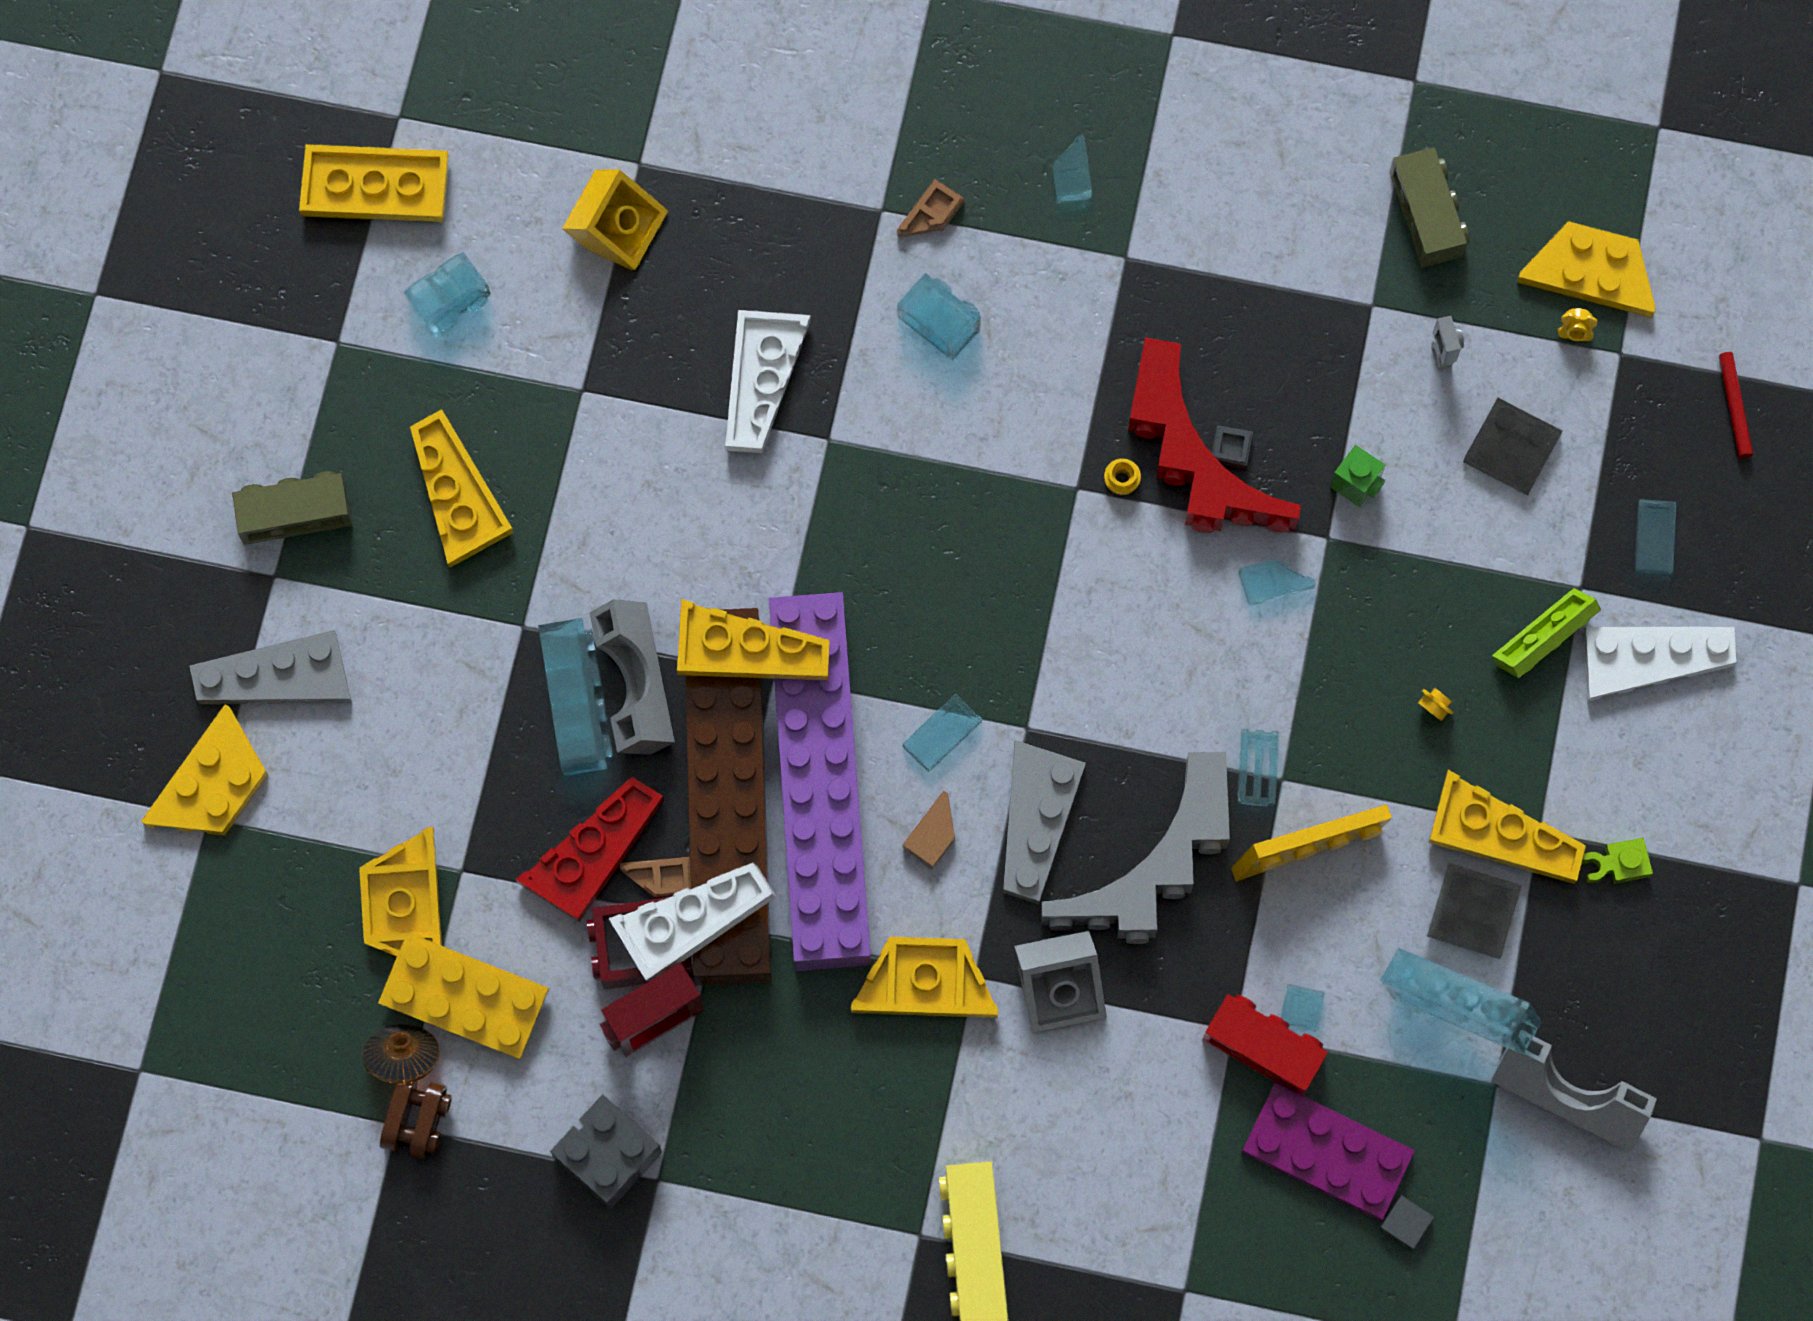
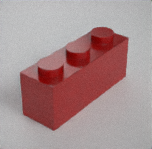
[1202,994,1328,1096]

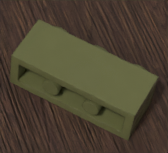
[1390,147,1470,268]
[232,471,353,545]

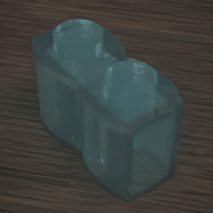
[404,252,491,334]

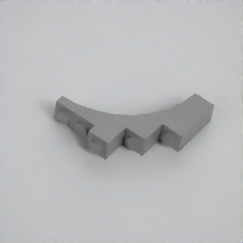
[1041,752,1230,944]

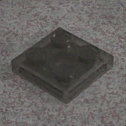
[1463,398,1563,496]
[1426,863,1522,959]

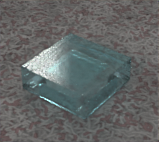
[1280,984,1325,1031]

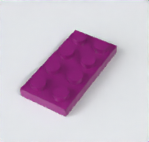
[1241,1082,1415,1222]

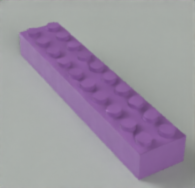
[769,592,871,971]

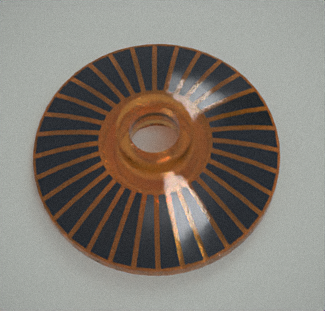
[362,1024,440,1084]

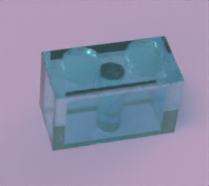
[897,273,981,361]

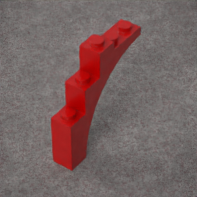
[1128,337,1301,533]

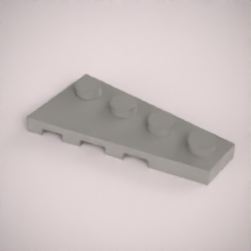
[1003,740,1086,905]

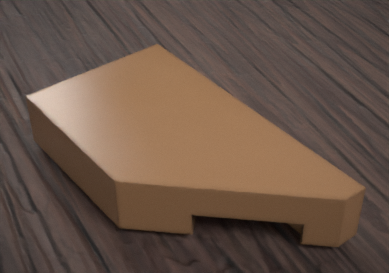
[897,179,964,237]
[902,790,955,869]
[620,857,691,899]

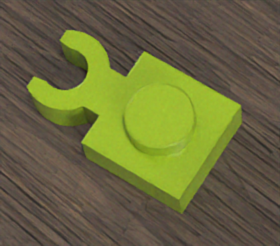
[1582,837,1653,884]

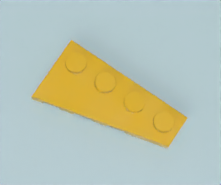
[410,409,514,568]
[677,599,830,680]
[1428,770,1586,884]
[1231,804,1392,882]

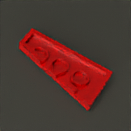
[516,777,664,923]

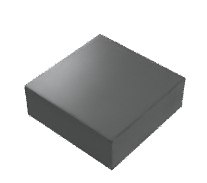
[1212,425,1253,470]
[1380,1195,1434,1251]

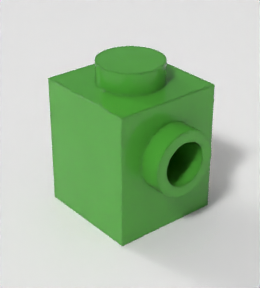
[1330,445,1386,507]

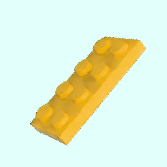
[299,145,450,222]
[378,932,550,1059]

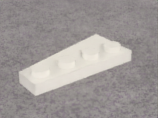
[725,310,811,453]
[1584,627,1737,702]
[609,863,776,982]

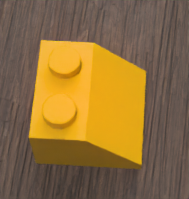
[562,169,668,270]

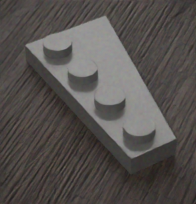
[189,630,352,704]

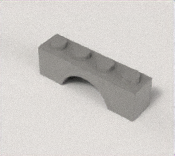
[590,599,675,755]
[1491,1028,1657,1152]

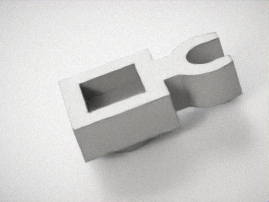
[1431,316,1464,368]

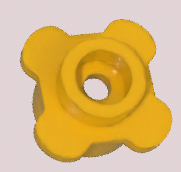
[1558,308,1598,342]
[1418,688,1454,721]

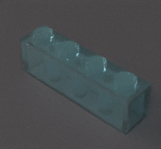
[538,618,613,776]
[1380,948,1541,1055]

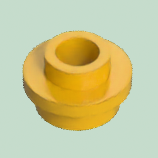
[1104,459,1141,495]

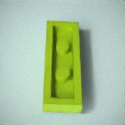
[1492,588,1601,678]

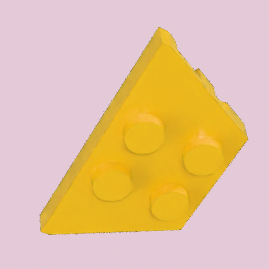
[1517,221,1656,318]
[141,704,268,836]
[359,827,442,957]
[851,936,998,1018]

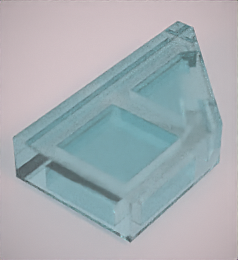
[1052,133,1092,202]
[1238,559,1315,606]

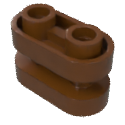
[380,1074,452,1160]

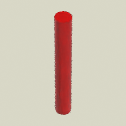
[1719,352,1753,459]

